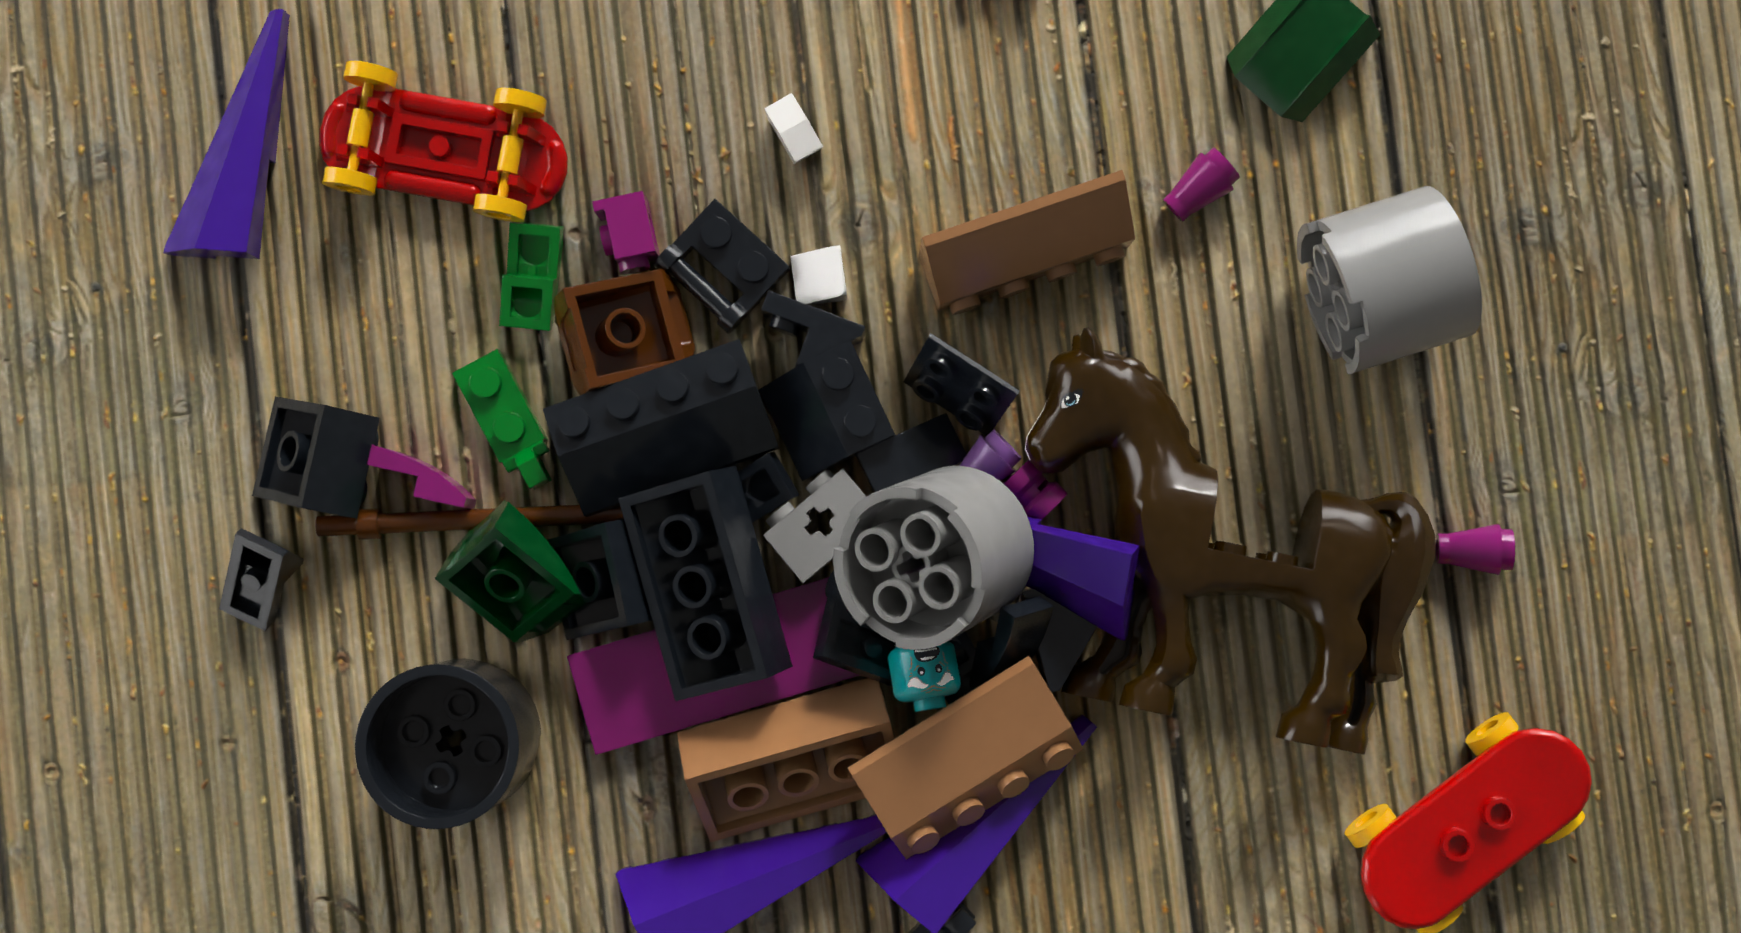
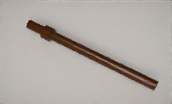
[315,505,624,540]

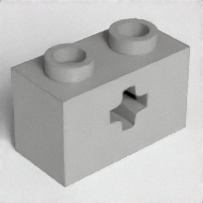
[763,468,866,583]

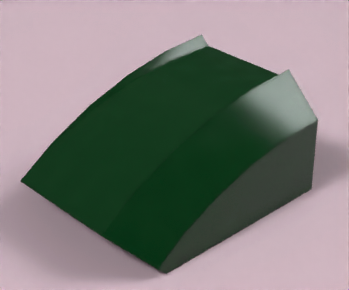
[1227,0,1380,122]
[435,500,585,643]

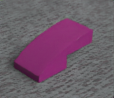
[367,445,476,509]

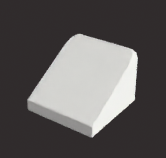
[790,245,847,305]

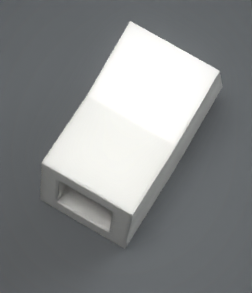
[764,93,823,164]

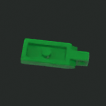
[452,349,552,490]

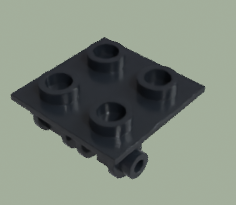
[903,333,1020,436]

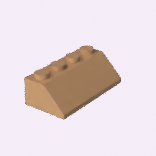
[919,170,1135,315]
[848,656,1083,859]
[677,678,895,842]

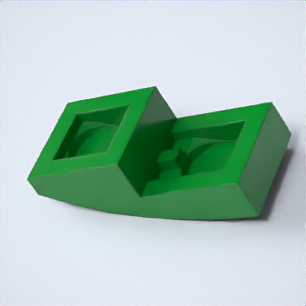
[499,222,564,331]

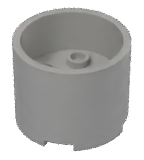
[1297,186,1482,374]
[833,466,1034,650]

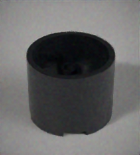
[355,658,541,829]

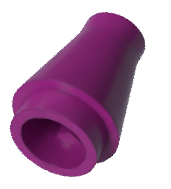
[1163,147,1240,222]
[1435,524,1515,575]

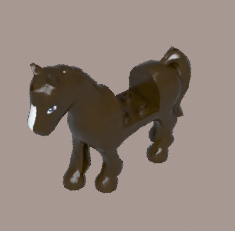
[1025,327,1435,754]

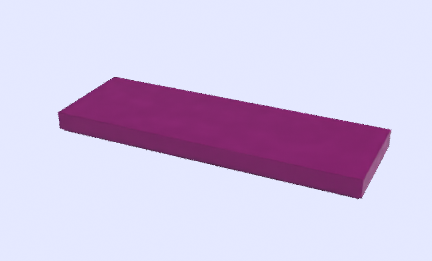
[567,577,860,755]

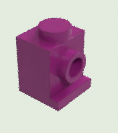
[592,191,660,274]

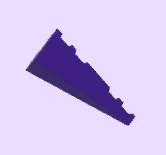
[163,9,290,259]
[1025,516,1140,641]
[856,714,1097,933]
[615,814,887,933]

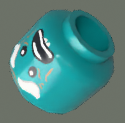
[888,641,961,712]

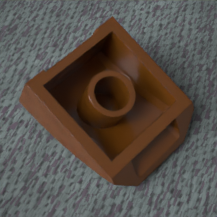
[554,269,695,395]

